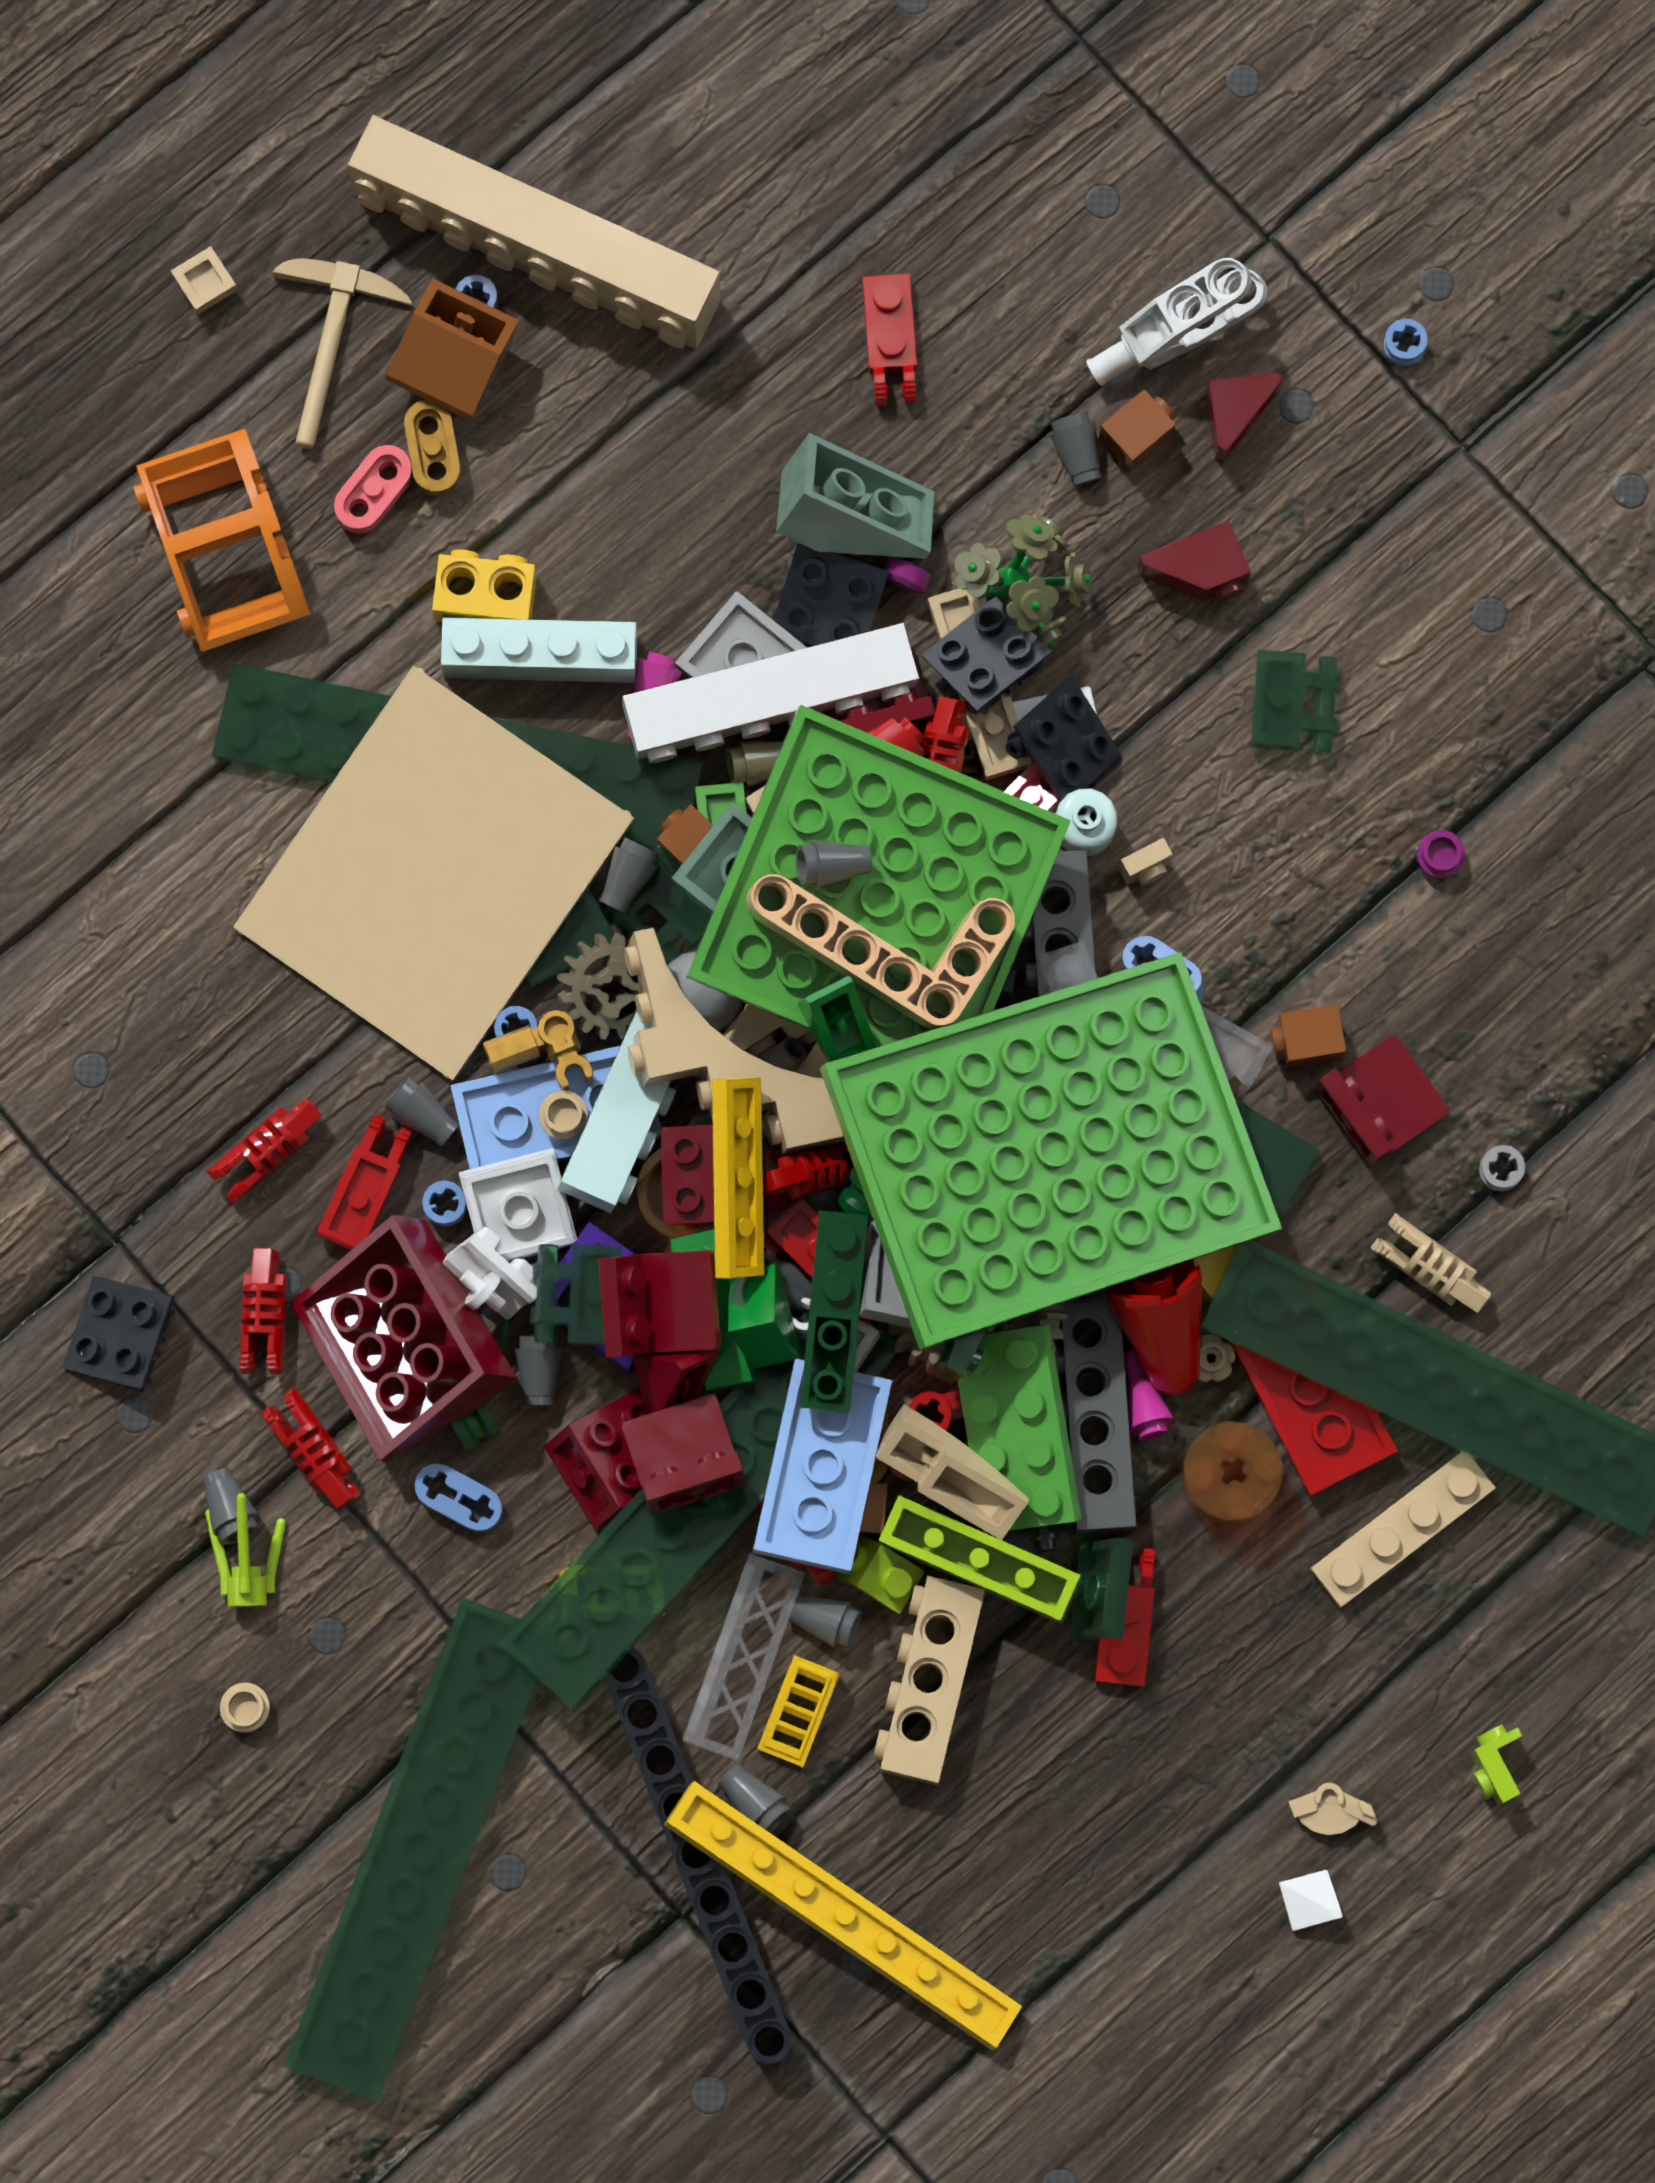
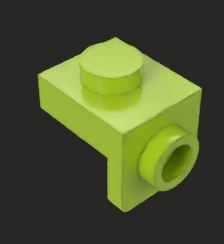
[836,1535,924,1614]
[1469,1724,1523,1805]

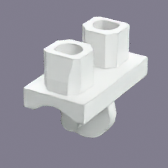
[442,1227,540,1320]

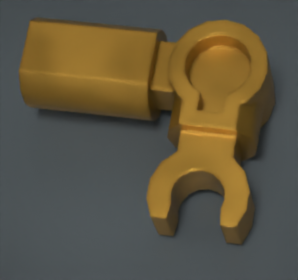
[483,1010,593,1091]

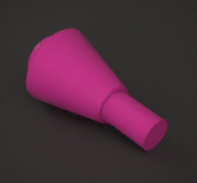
[627,651,683,738]
[1123,1350,1175,1442]

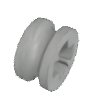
[1479,1145,1525,1192]

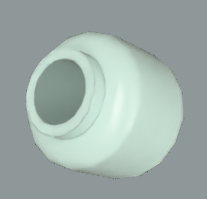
[1055,789,1117,856]

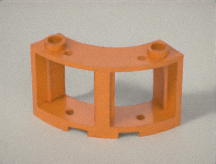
[133,429,311,652]

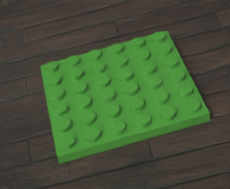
[686,705,1071,1048]

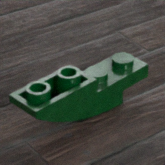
[800,1210,868,1412]

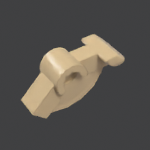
[1289,1782,1377,1835]

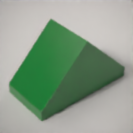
[798,976,876,1063]
[728,1262,802,1369]

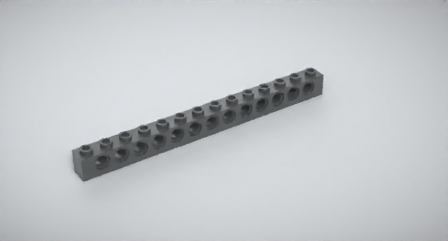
[1023,850,1136,1535]

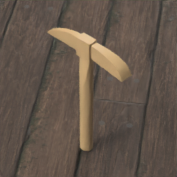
[273,258,412,449]

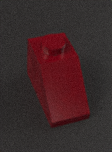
[1137,521,1251,602]

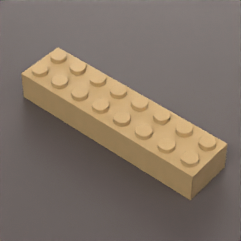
[348,115,721,350]

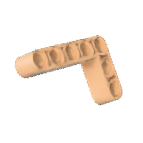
[746,874,1015,1029]

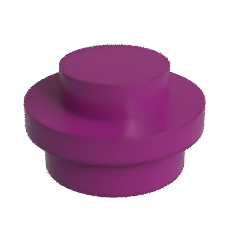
[1416,830,1465,879]

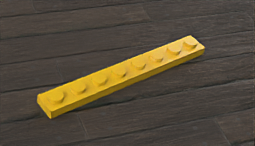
[664,1781,1022,2050]

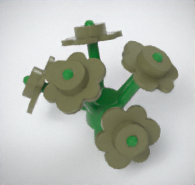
[954,514,1091,648]

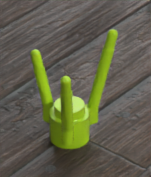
[205,1493,286,1607]

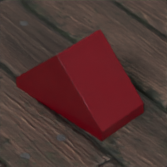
[1206,372,1283,464]
[633,1349,720,1415]

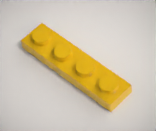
[712,1077,764,1278]

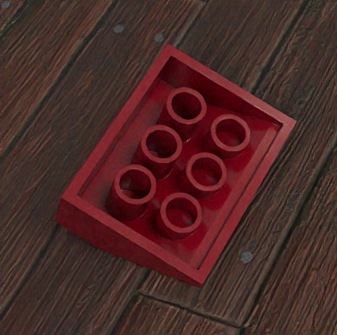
[290,1215,516,1461]

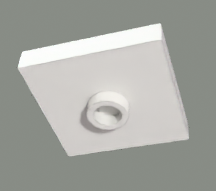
[459,1148,577,1262]

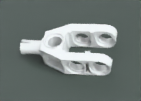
[1086,258,1267,387]

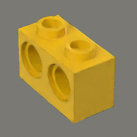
[432,550,537,622]

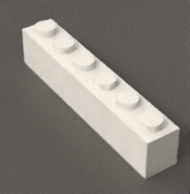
[622,623,919,763]

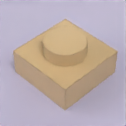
[171,246,238,315]
[1118,838,1173,886]

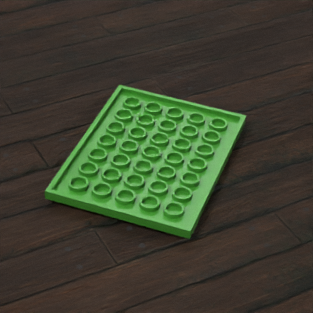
[819,952,1282,1350]

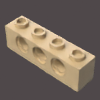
[873,1576,985,1786]

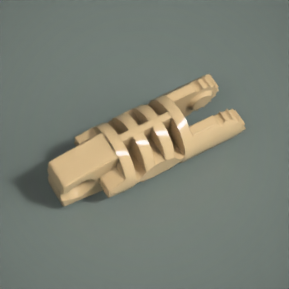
[1370,1213,1491,1313]

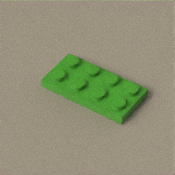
[957,1324,1082,1534]

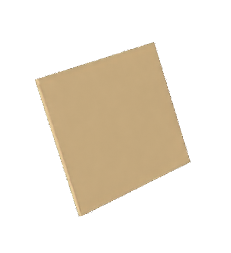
[233,665,635,1081]

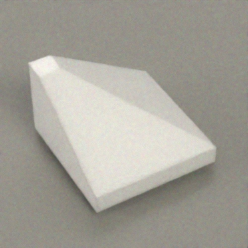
[1279,1870,1343,1931]

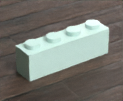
[441,618,637,683]
[557,1011,676,1213]

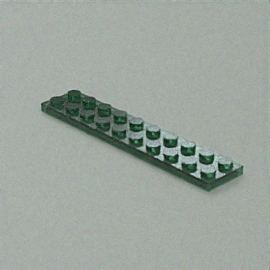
[212,663,703,854]
[1200,1241,1655,1537]
[498,1309,903,1712]
[283,1597,555,2102]

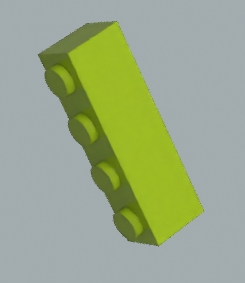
[878,1495,1082,1625]

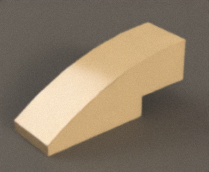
[876,1404,1029,1540]

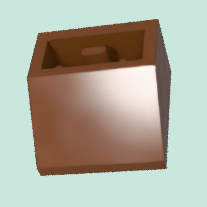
[385,279,519,421]

